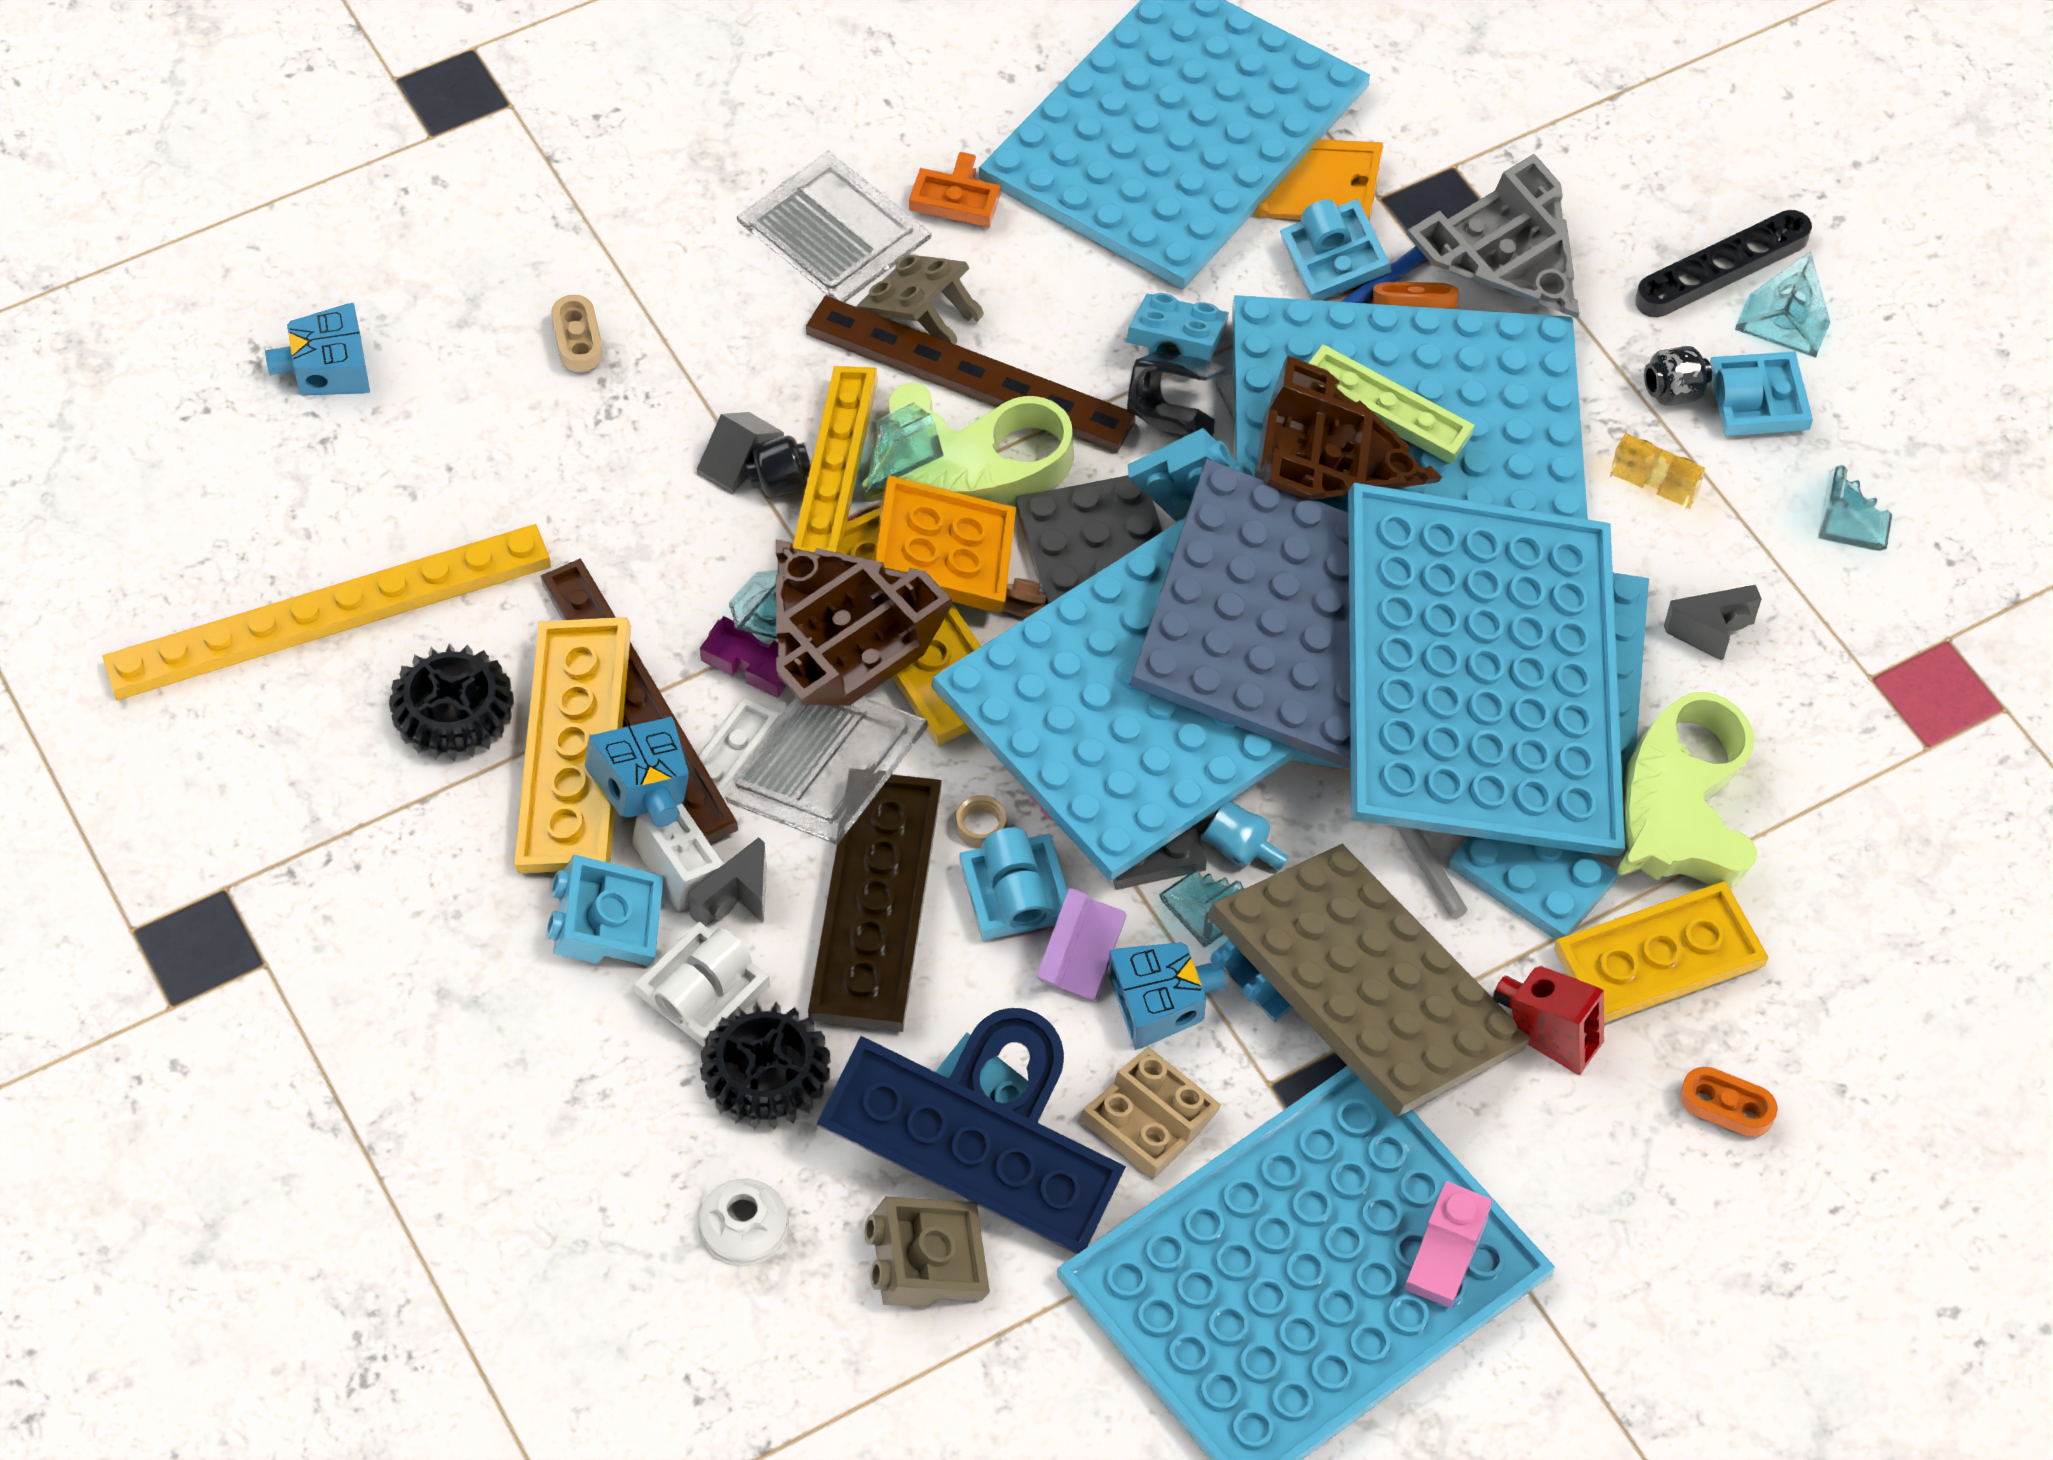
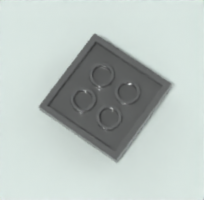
[1016,475,1163,605]

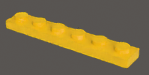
[793,366,878,553]

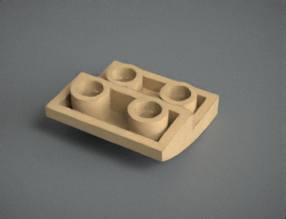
[1079,1047,1221,1180]

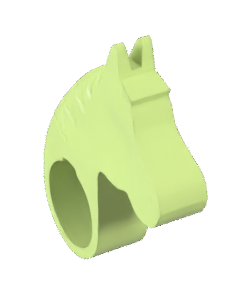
[862,383,1074,506]
[1617,692,1757,888]

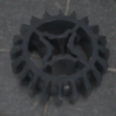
[389,643,514,761]
[700,1001,831,1130]

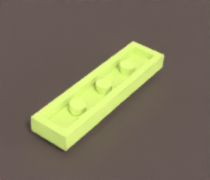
[1309,344,1475,464]

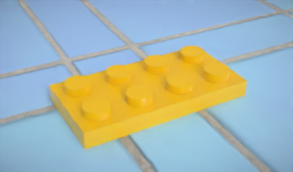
[1554,881,1769,1023]

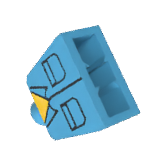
[265,302,370,395]
[584,717,689,827]
[1108,942,1227,1050]

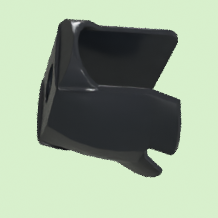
[1127,352,1226,437]

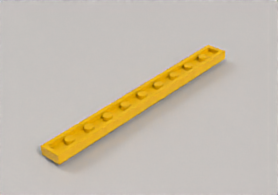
[102,524,551,701]

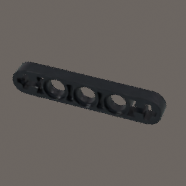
[1635,210,1812,317]

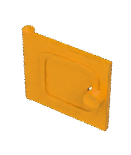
[1254,139,1384,222]

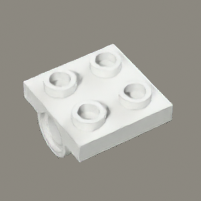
[634,922,770,1047]

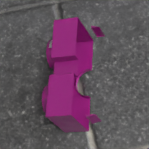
[700,616,787,698]

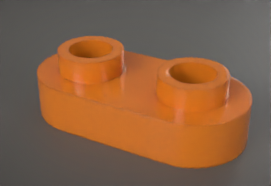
[1373,282,1459,309]
[1680,1067,1778,1137]

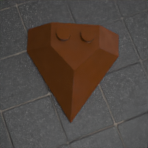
[1255,356,1442,500]
[776,540,953,706]

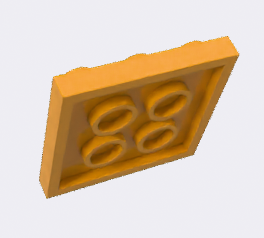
[873,475,1016,614]

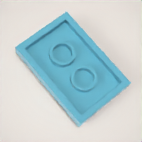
[1448,836,1618,940]

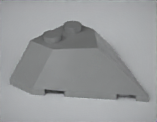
[1406,154,1580,318]

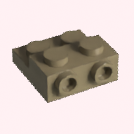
[864,1196,990,1307]

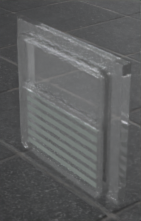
[737,150,932,302]
[725,697,929,845]

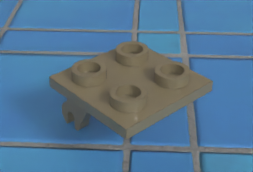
[857,254,984,344]

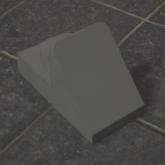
[1664,584,1762,660]
[688,837,767,926]

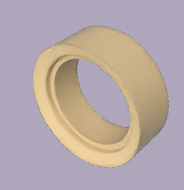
[956,795,1007,848]

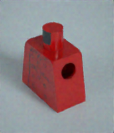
[1493,966,1604,1075]

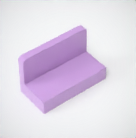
[1036,887,1127,1000]

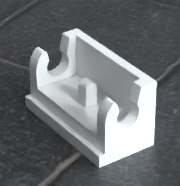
[632,803,724,912]

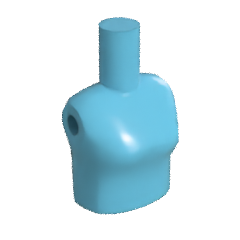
[1200,800,1289,871]

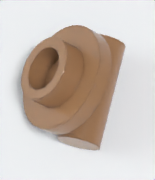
[1002,578,1047,618]

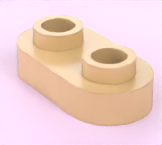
[551,295,603,372]

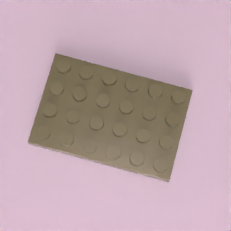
[1207,843,1531,1118]

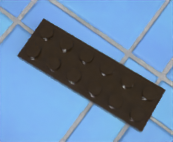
[808,770,942,1032]

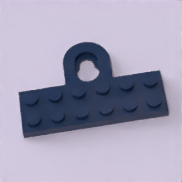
[816,1008,1126,1254]

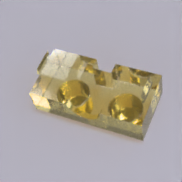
[1610,433,1705,510]

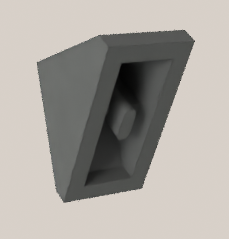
[697,412,784,494]

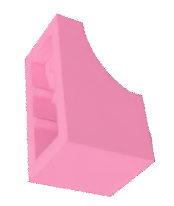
[1404,1181,1493,1308]

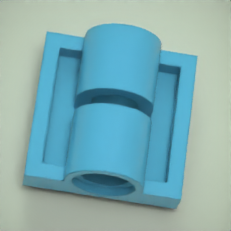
[959,827,1068,941]

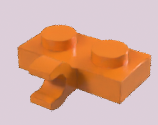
[909,152,1001,228]

